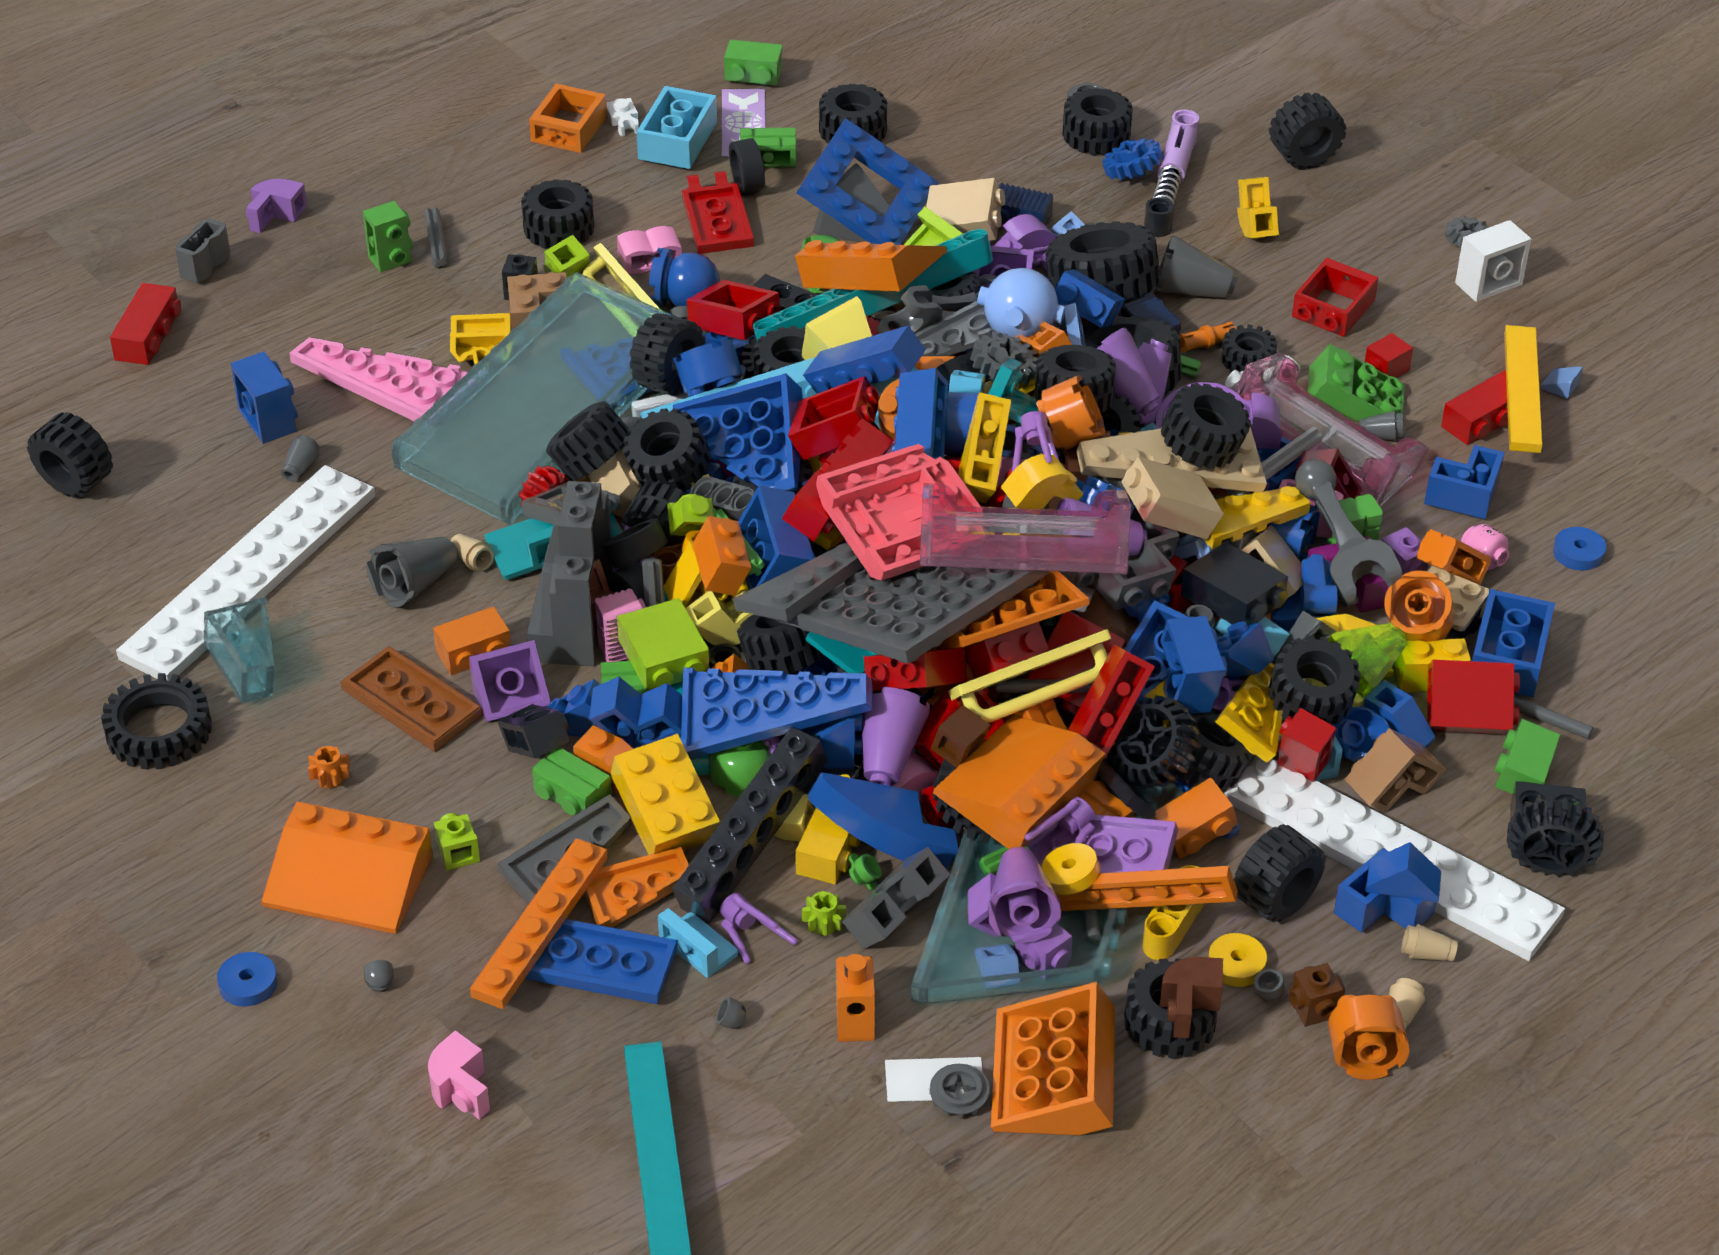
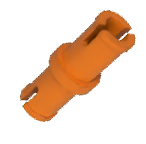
[1179,321,1237,353]

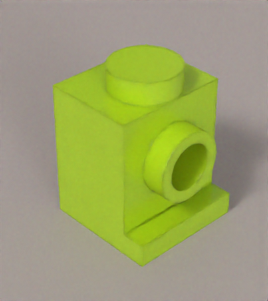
[543,235,590,280]
[667,494,714,536]
[433,813,480,871]

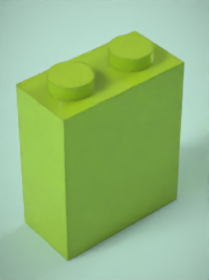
[617,598,709,691]

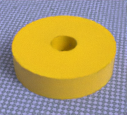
[1041,843,1100,895]
[1208,933,1267,987]

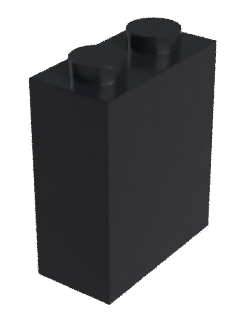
[1181,542,1288,625]

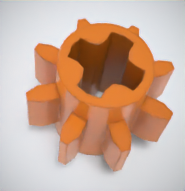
[307,746,350,788]

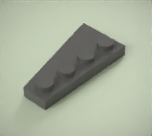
[915,301,1003,356]

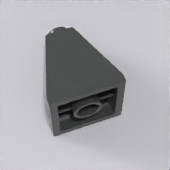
[813,163,890,242]

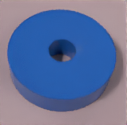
[1553,527,1606,571]
[217,952,278,1007]

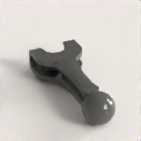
[877,285,979,334]
[1295,459,1402,607]

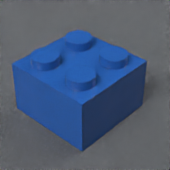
[230,351,298,444]

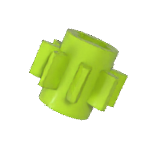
[802,891,846,936]

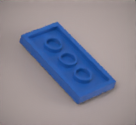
[525,919,678,1004]

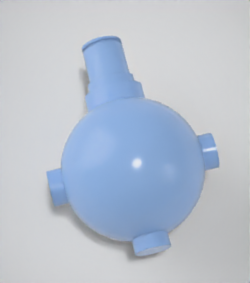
[977,268,1065,339]

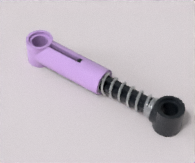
[1144,109,1199,237]

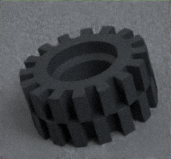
[1221,324,1277,372]

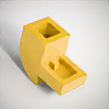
[1237,177,1279,238]
[1001,454,1083,516]

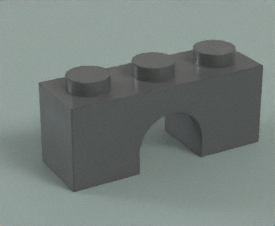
[842,847,950,949]

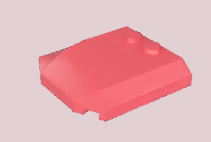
[816,444,985,581]

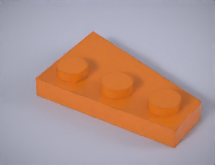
[584,846,689,928]

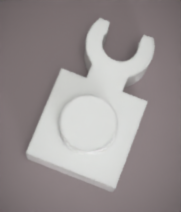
[606,98,639,136]

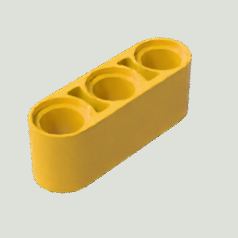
[1142,865,1204,960]

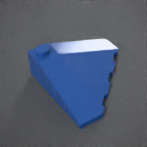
[673,373,803,492]

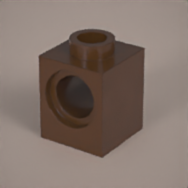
[931,705,990,768]

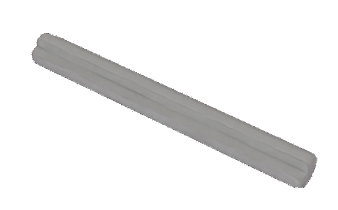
[1227,427,1322,496]

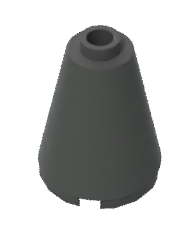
[1154,235,1238,298]
[366,537,458,607]

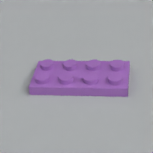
[1029,815,1178,873]

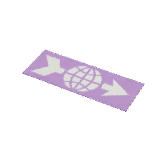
[722,89,765,157]

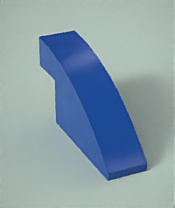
[808,772,959,869]

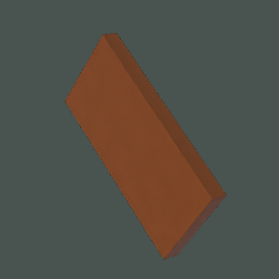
[341,646,483,752]

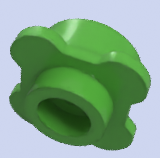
[849,853,882,891]

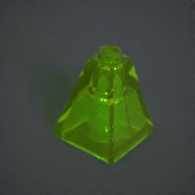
[1327,623,1408,701]

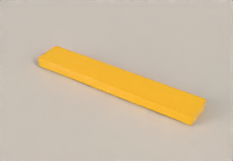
[1504,325,1542,453]

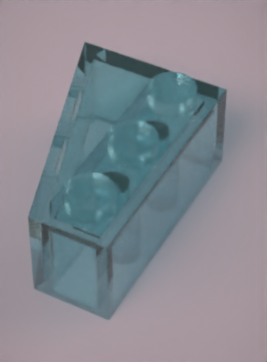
[203,597,274,703]

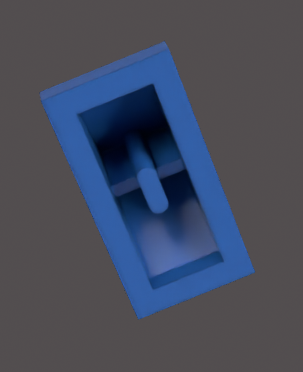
[1366,842,1442,903]

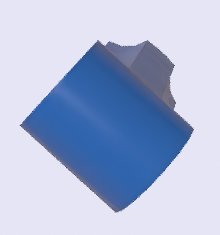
[1300,554,1337,615]

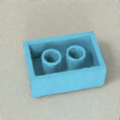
[637,86,717,169]

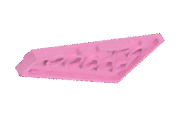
[289,337,487,428]

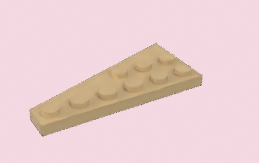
[1076,427,1267,492]

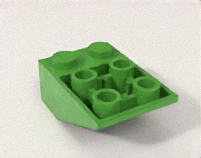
[1306,344,1405,421]

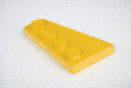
[1202,486,1311,549]
[1215,663,1282,763]

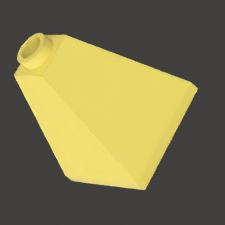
[802,296,872,360]

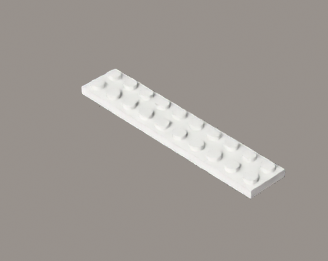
[116,465,375,681]
[1224,756,1565,961]

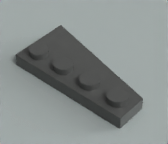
[733,543,864,622]
[498,794,631,905]

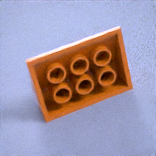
[795,240,947,291]
[938,560,1090,650]
[933,715,1105,849]
[261,801,433,934]
[991,981,1115,1135]

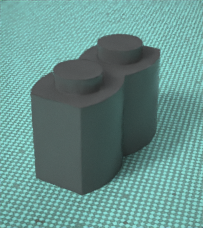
[175,218,230,283]

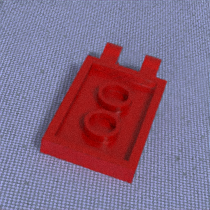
[682,171,754,254]

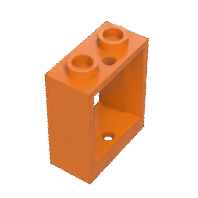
[529,83,607,153]

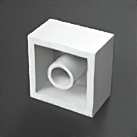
[1455,220,1531,302]

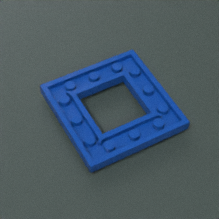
[796,118,939,245]

